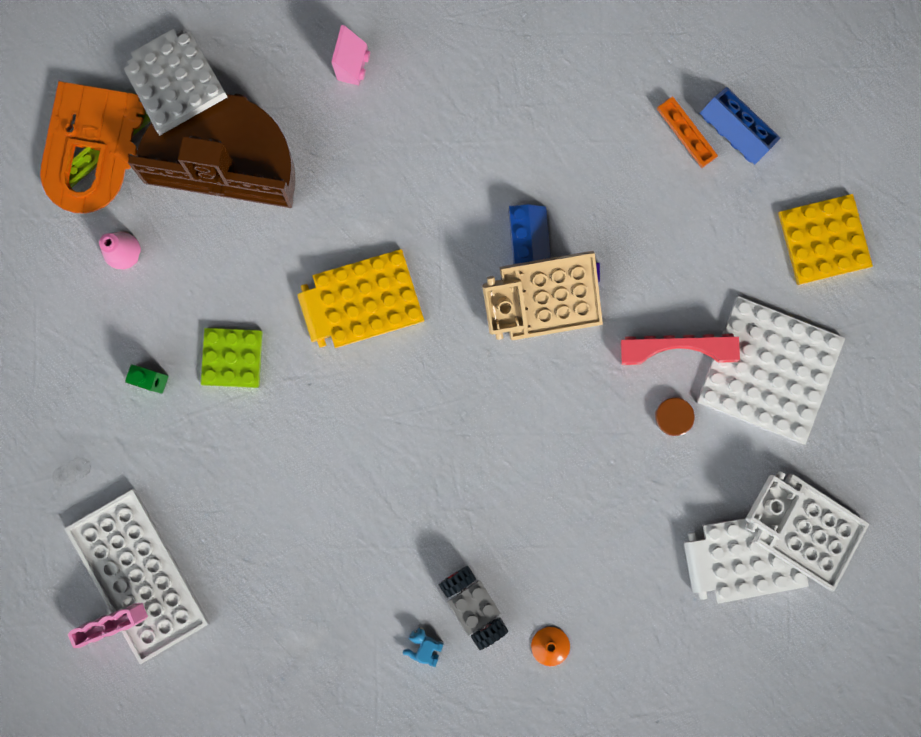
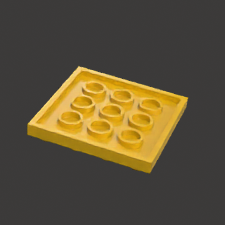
[778,194,873,285]

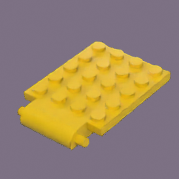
[297,249,424,348]

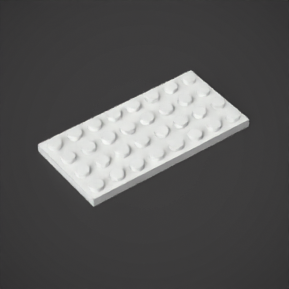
[65,489,210,664]

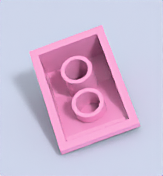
[331,25,370,86]

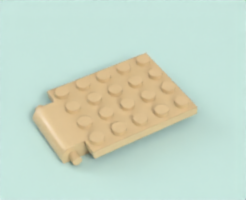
[482,251,603,340]

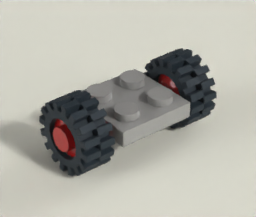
[438,566,509,650]

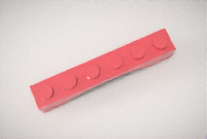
[621,334,740,365]

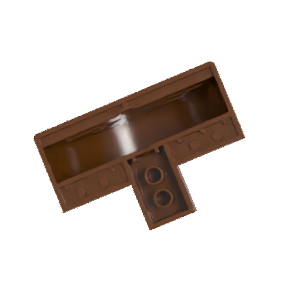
[128,93,296,208]

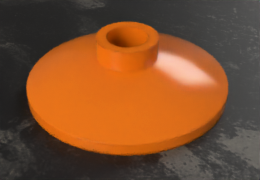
[531,627,570,666]

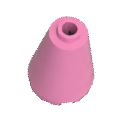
[99,232,141,270]

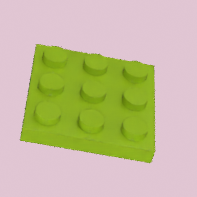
[201,328,263,388]

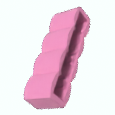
[68,603,148,648]

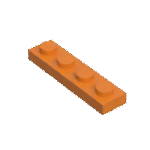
[657,96,718,168]

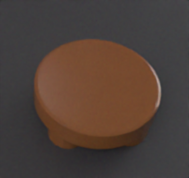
[655,398,695,436]

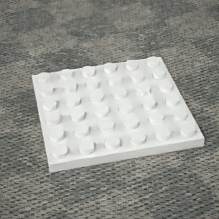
[696,296,845,445]

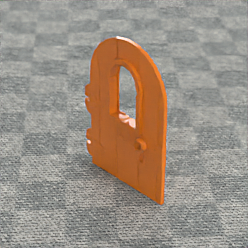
[40,81,145,214]

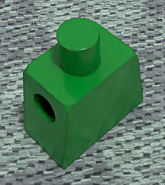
[125,364,169,394]

